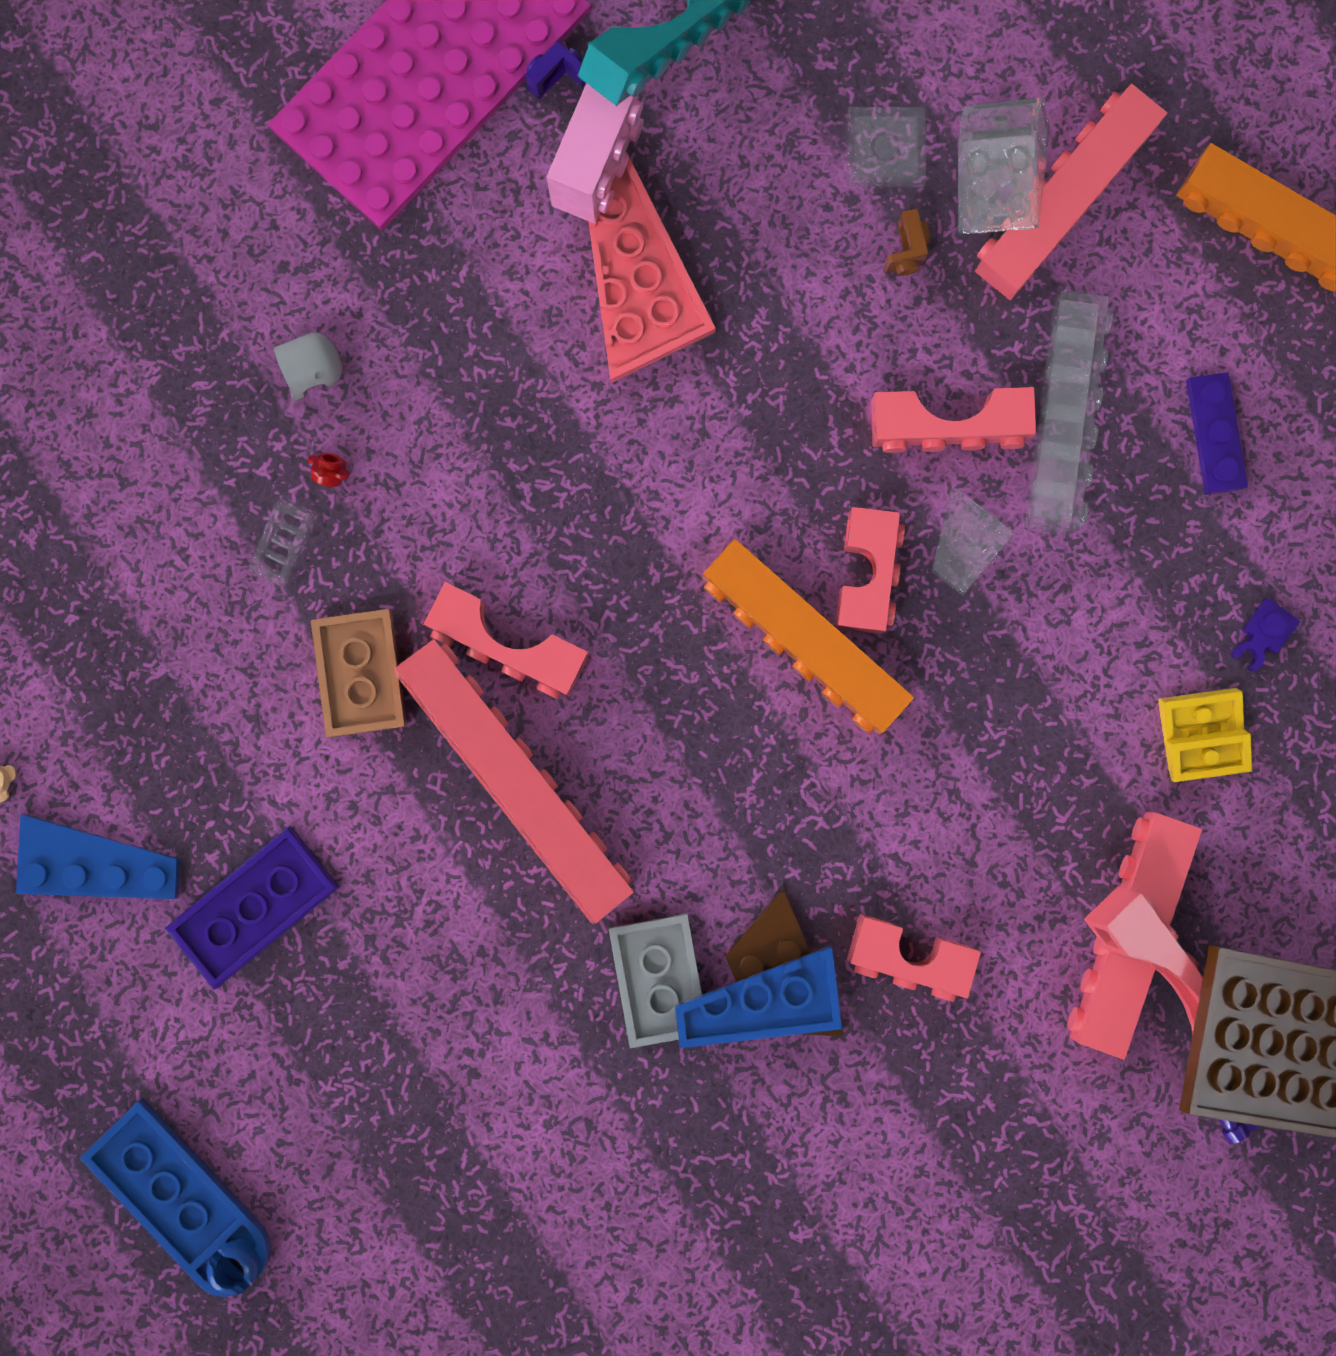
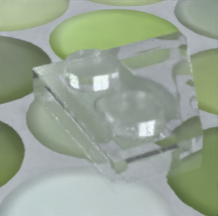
[932,487,1014,596]

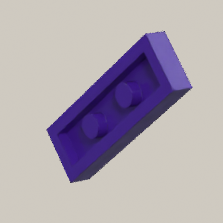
[1186,372,1248,495]

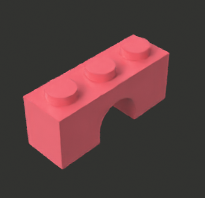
[835,507,905,634]
[847,914,981,1002]

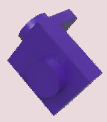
[525,41,586,100]

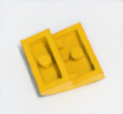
[1158,688,1252,782]

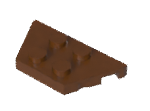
[725,890,845,1037]

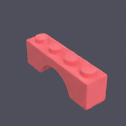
[871,387,1036,453]
[423,582,590,699]

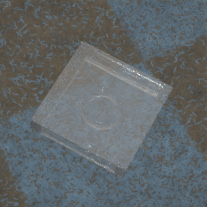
[847,107,926,188]

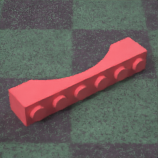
[1084,886,1203,1034]

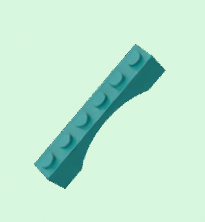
[578,0,751,106]

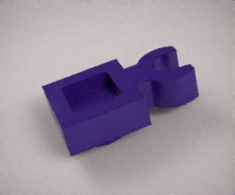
[1231,598,1301,671]

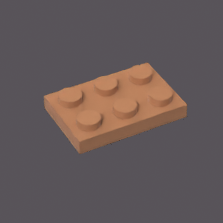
[311,609,407,738]

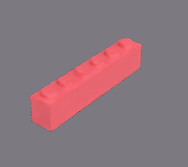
[975,83,1168,301]
[1067,812,1202,1060]

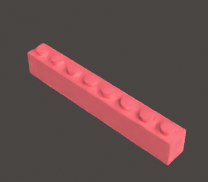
[394,639,634,923]

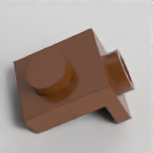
[884,209,930,276]

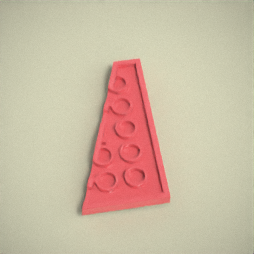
[588,152,716,383]

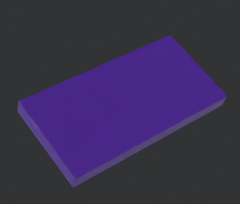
[165,826,340,990]

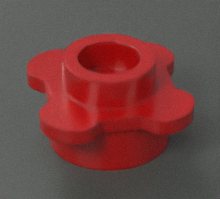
[308,453,350,487]

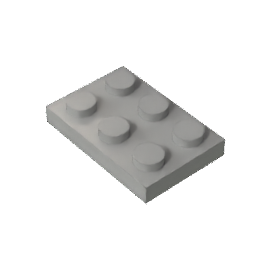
[609,913,702,1048]

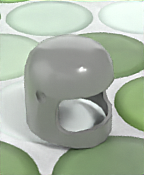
[274,332,343,402]

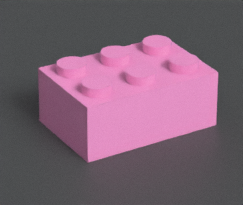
[546,83,644,224]

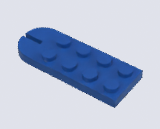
[79,1098,271,1297]

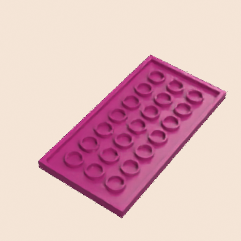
[267,0,591,231]

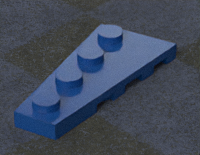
[16,814,180,899]
[675,946,842,1048]

